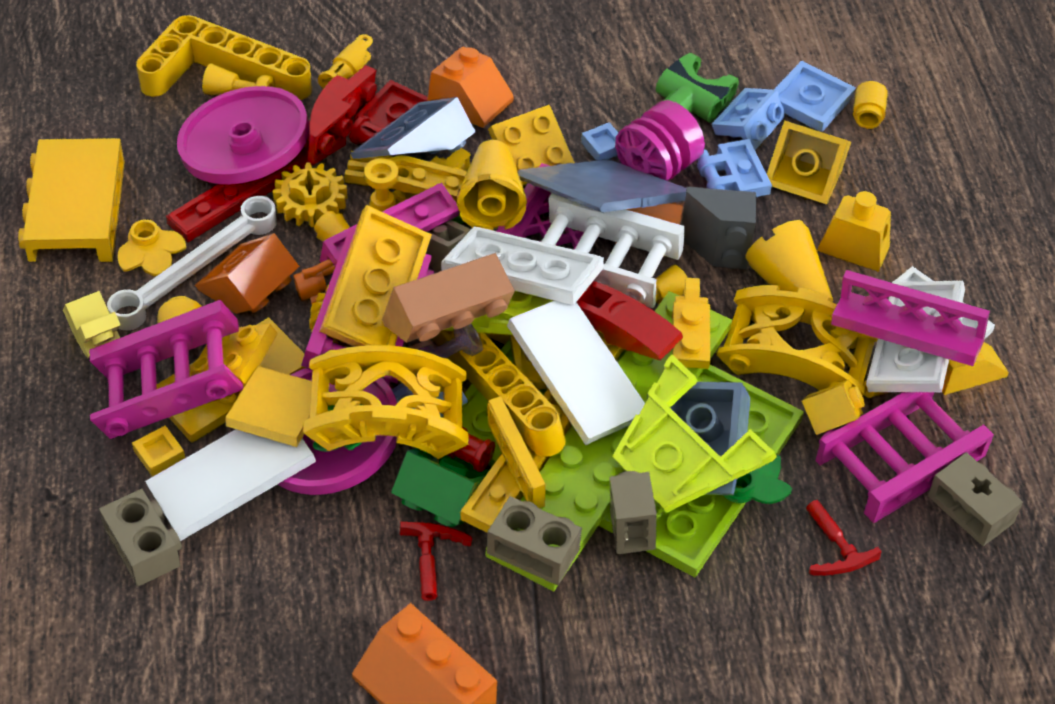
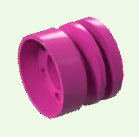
[615,100,705,181]

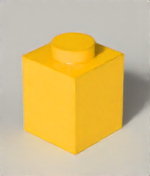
[802,379,865,435]

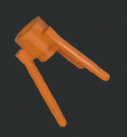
[293,259,335,305]

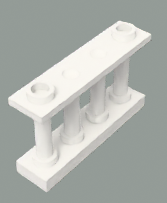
[541,193,684,308]

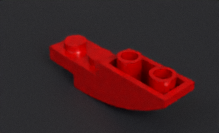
[307,65,377,163]
[577,281,683,361]

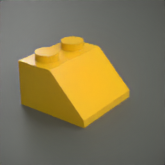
[767,120,851,204]

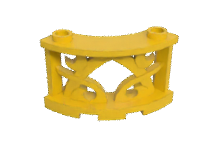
[717,285,878,396]
[303,345,468,459]

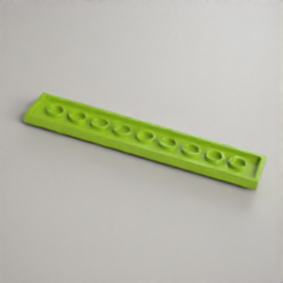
[486,291,732,592]

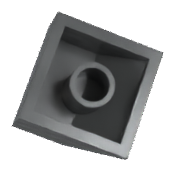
[681,187,756,269]

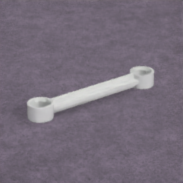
[107,196,277,331]

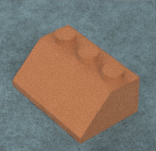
[382,253,515,343]

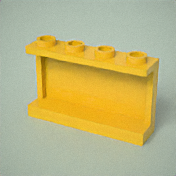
[18,138,125,262]

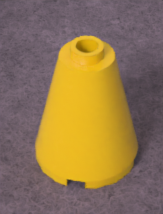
[457,140,527,231]
[745,220,833,302]

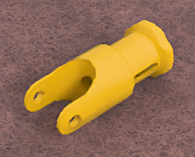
[318,34,373,89]

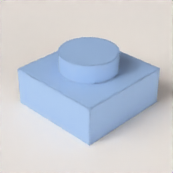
[581,122,618,161]

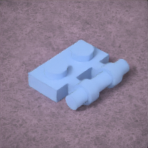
[697,139,772,197]

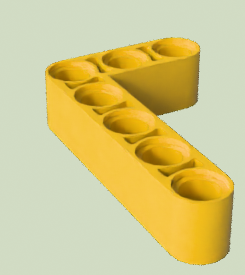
[136,15,312,100]

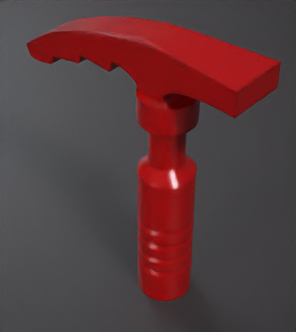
[806,500,882,576]
[399,521,473,601]

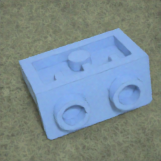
[712,88,785,150]

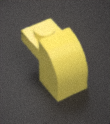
[63,291,121,358]

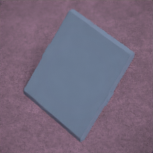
[518,159,686,213]

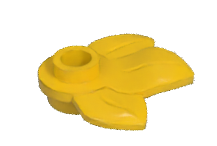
[118,219,187,276]

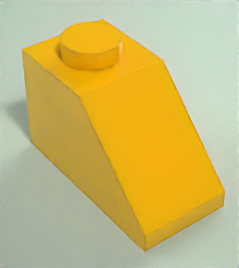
[942,342,1009,395]

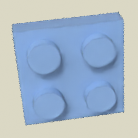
[774,61,856,132]

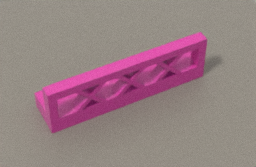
[320,182,460,267]
[831,270,990,366]

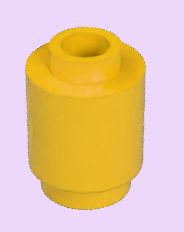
[853,81,888,129]

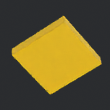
[225,366,312,447]

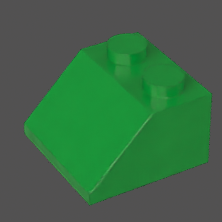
[391,448,490,527]

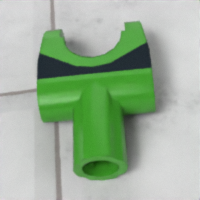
[656,53,739,123]

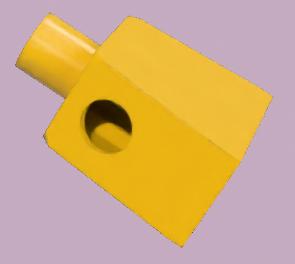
[817,191,891,272]

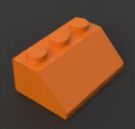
[352,603,497,704]

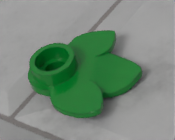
[723,455,792,504]

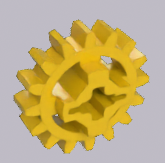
[273,162,347,227]

